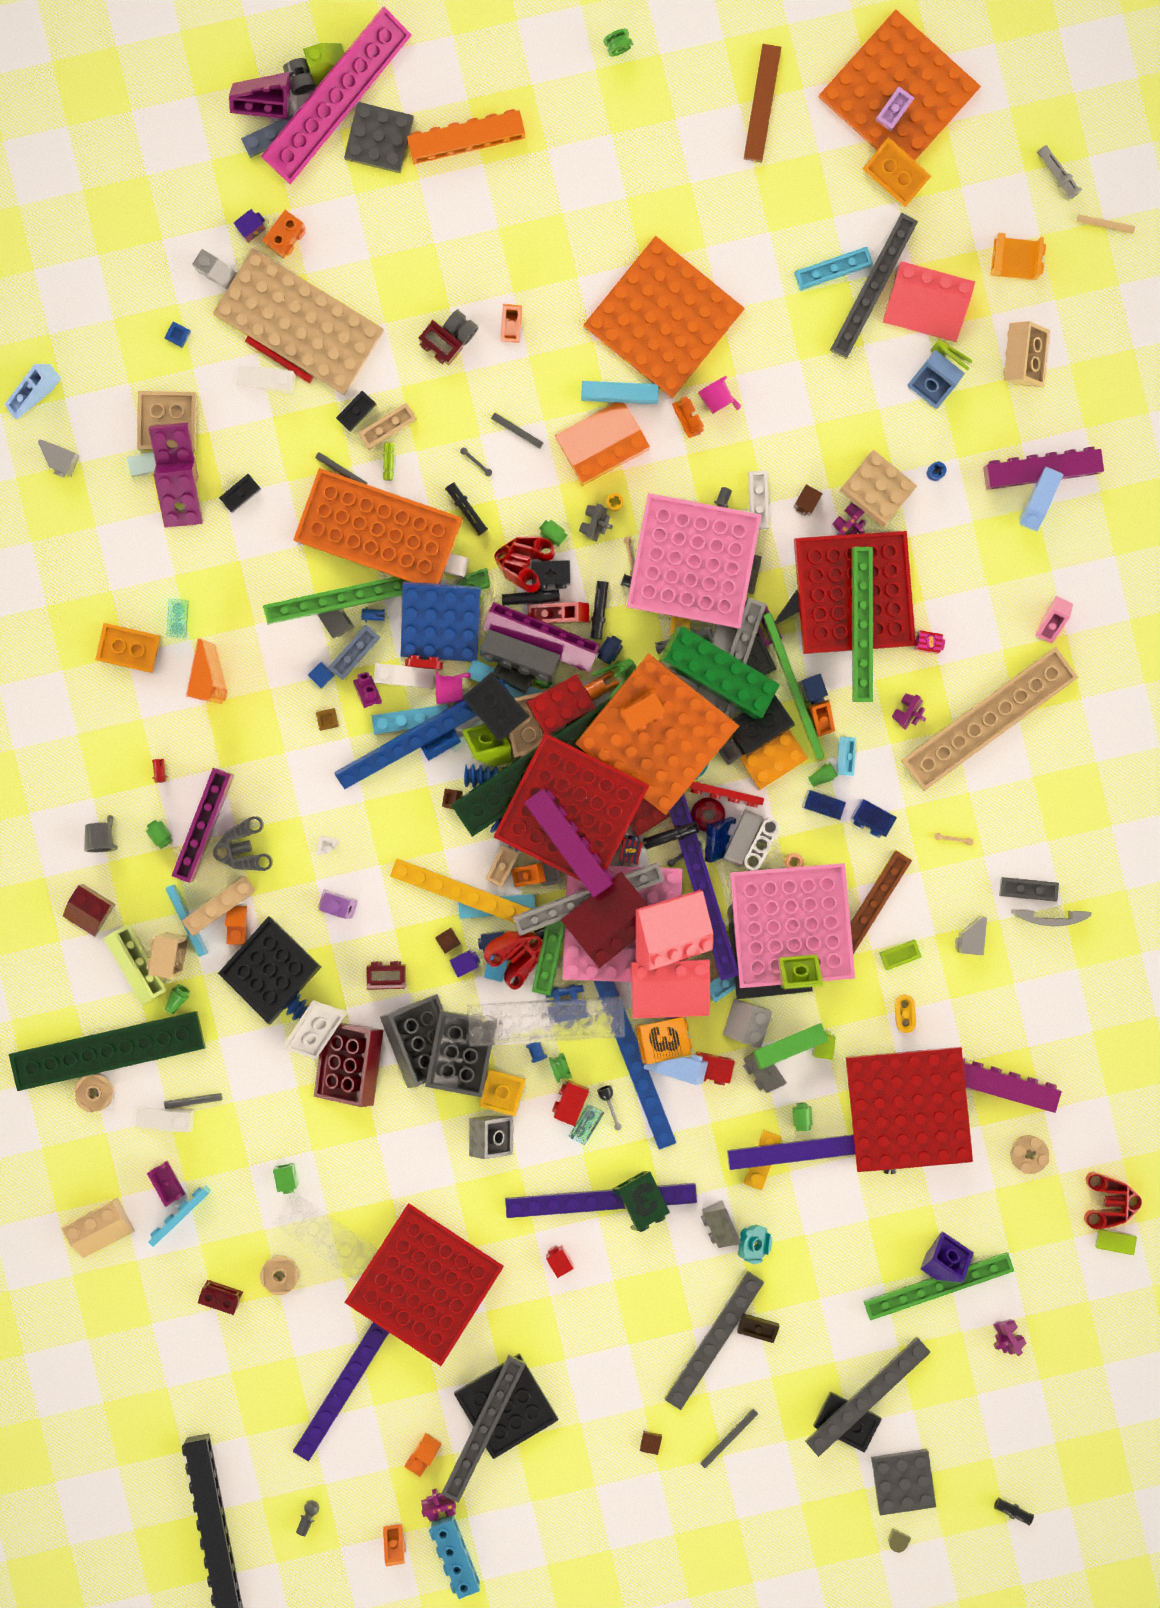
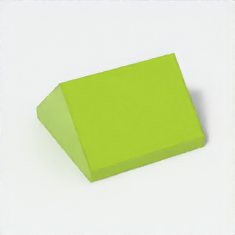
[779,954,823,989]

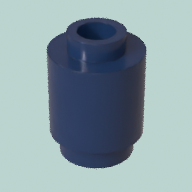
[597,635,624,665]

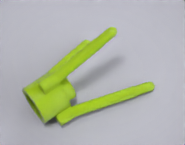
[930,339,972,371]

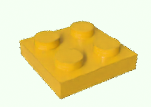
[479,1068,526,1117]

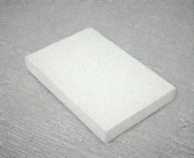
[283,1000,346,1059]

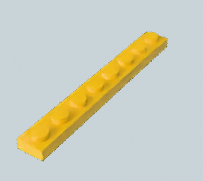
[390,858,532,923]

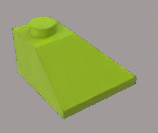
[303,43,345,88]
[462,724,511,767]

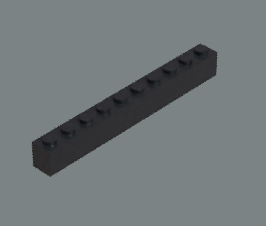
[182,1433,243,1608]

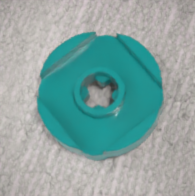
[738,1224,772,1264]

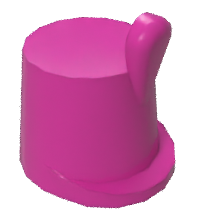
[698,376,741,414]
[435,671,471,704]

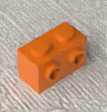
[262,209,306,259]
[620,690,666,732]

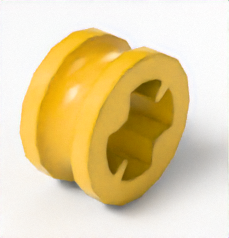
[606,493,623,511]

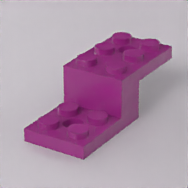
[149,422,203,528]

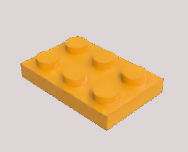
[863,137,932,207]
[95,623,161,673]
[739,729,808,790]

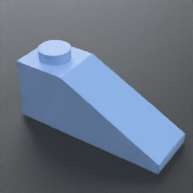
[4,364,61,419]
[1019,466,1063,532]
[644,1054,708,1085]

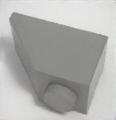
[192,249,237,289]
[38,439,80,478]
[955,916,987,955]

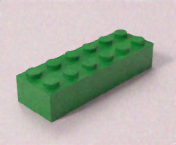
[658,626,780,719]

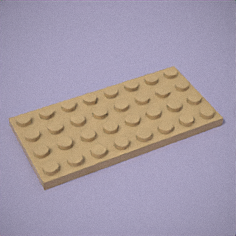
[213,248,385,396]

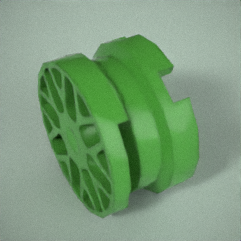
[603,28,634,57]
[549,1053,572,1083]

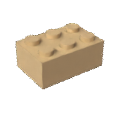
[146,932,188,979]

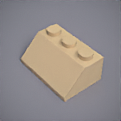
[1003,321,1050,387]
[61,1197,135,1258]

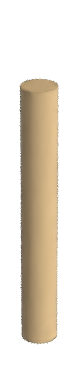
[1077,214,1135,234]

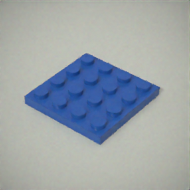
[400,581,481,662]

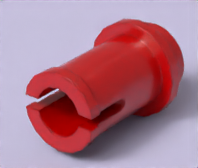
[152,759,168,783]

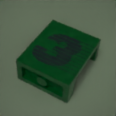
[612,1171,670,1232]

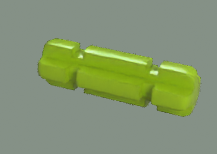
[383,443,394,481]

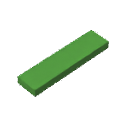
[532,920,566,996]
[752,1023,828,1069]

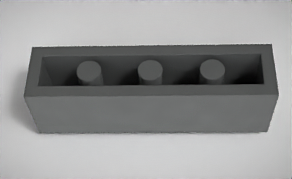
[480,629,560,682]

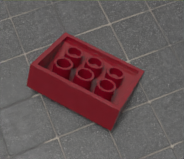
[561,871,649,969]
[313,1023,384,1107]

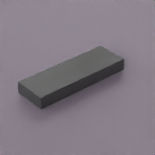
[999,877,1059,902]

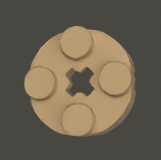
[74,1074,114,1112]
[1010,1135,1050,1174]
[260,1255,299,1295]

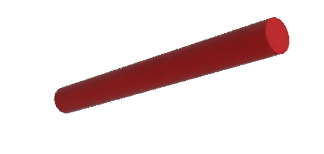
[245,336,314,384]

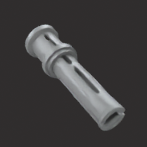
[1037,145,1083,201]

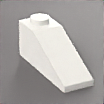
[236,366,296,395]
[374,663,435,689]
[136,1107,194,1132]

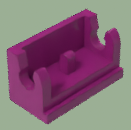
[147,1160,186,1207]

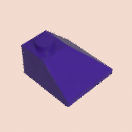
[920,1231,974,1283]

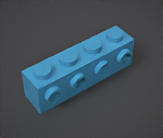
[429,1515,481,1599]

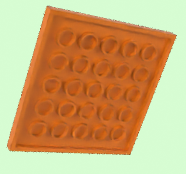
[818,9,981,161]
[583,235,745,399]
[575,653,739,815]

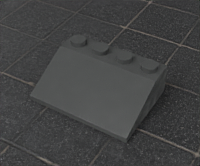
[380,994,444,1088]
[425,1010,497,1098]

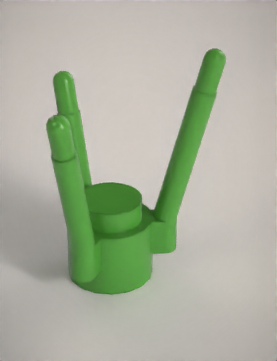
[592,658,636,699]

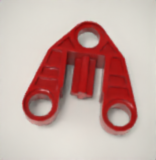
[494,536,555,593]
[484,931,542,990]
[1084,1172,1142,1229]

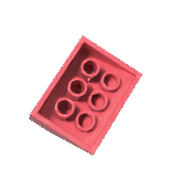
[883,261,975,342]
[636,890,713,971]
[631,958,710,1019]

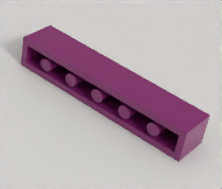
[983,446,1104,490]
[482,602,600,672]
[171,768,234,883]
[524,788,614,898]
[963,1058,1062,1113]

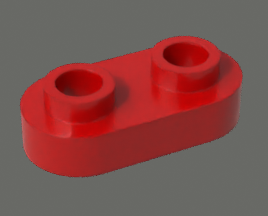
[405,655,443,670]

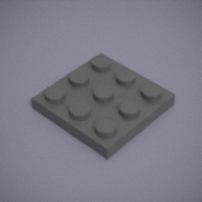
[344,102,414,174]
[871,1449,936,1516]

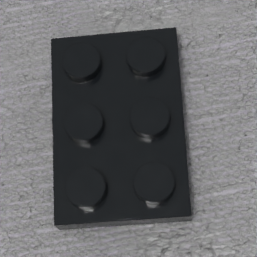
[462,672,530,741]
[732,695,795,756]
[813,1391,882,1453]

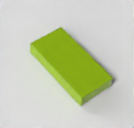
[879,939,922,971]
[1095,1229,1138,1256]

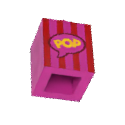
[914,631,945,654]

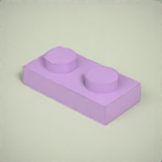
[875,87,914,131]

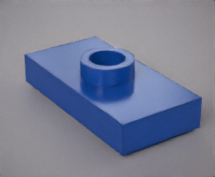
[421,729,461,761]

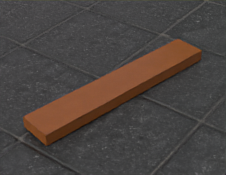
[743,44,781,163]
[850,850,912,954]

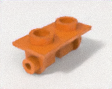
[672,396,704,438]

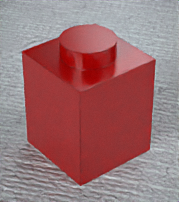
[546,1245,574,1279]

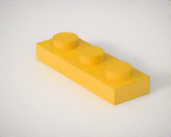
[743,1129,782,1191]

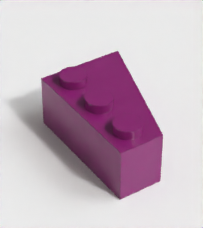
[229,72,291,119]

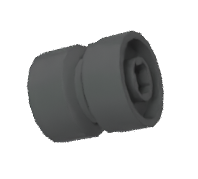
[283,58,315,95]
[443,309,479,346]

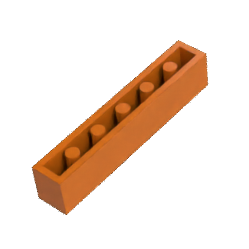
[407,109,525,165]

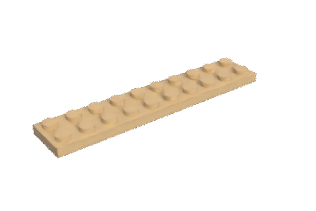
[901,647,1079,791]

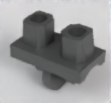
[579,503,613,542]

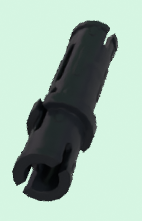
[445,482,488,536]
[590,581,609,640]
[502,589,560,606]
[643,821,699,850]

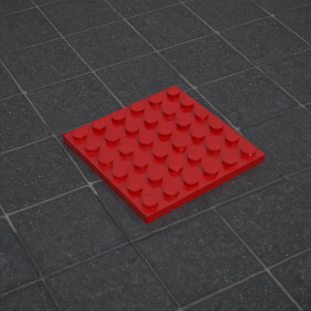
[794,531,916,654]
[493,733,650,882]
[845,1046,973,1172]
[344,1203,504,1366]

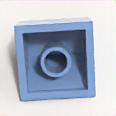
[907,350,965,409]

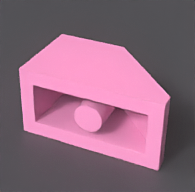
[1035,596,1073,644]

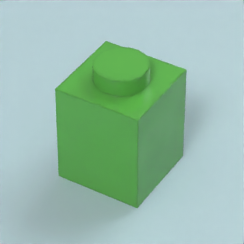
[273,1163,299,1194]

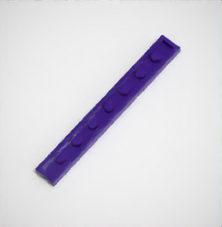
[727,1134,855,1170]

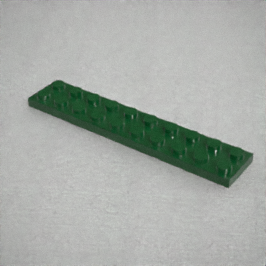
[450,697,612,837]
[8,1011,206,1091]

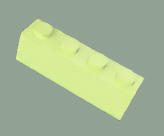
[104,924,167,1005]

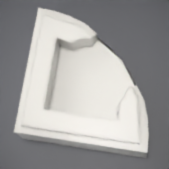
[316,836,339,855]

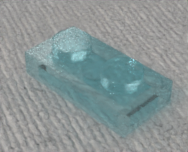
[166,598,189,638]
[568,1104,604,1145]

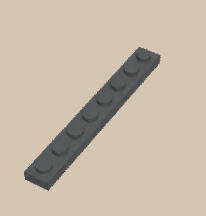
[830,212,918,359]
[664,1271,764,1410]
[805,1337,931,1457]
[441,1354,526,1503]

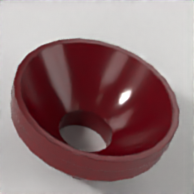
[691,797,726,832]

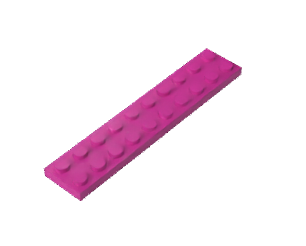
[260,6,412,184]

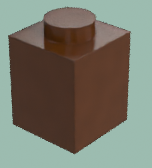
[793,484,823,516]

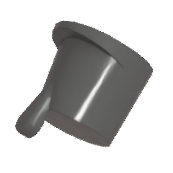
[84,815,118,853]

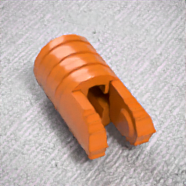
[584,671,620,701]

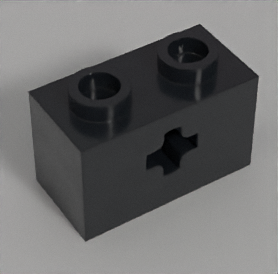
[531,560,570,590]

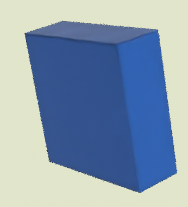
[164,321,191,348]
[308,662,335,689]

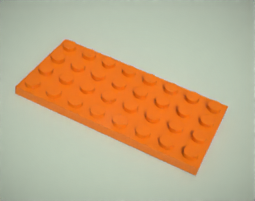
[293,468,463,584]

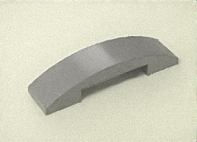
[1011,909,1092,927]

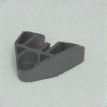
[213,816,273,871]

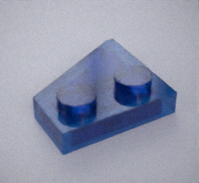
[705,816,736,863]

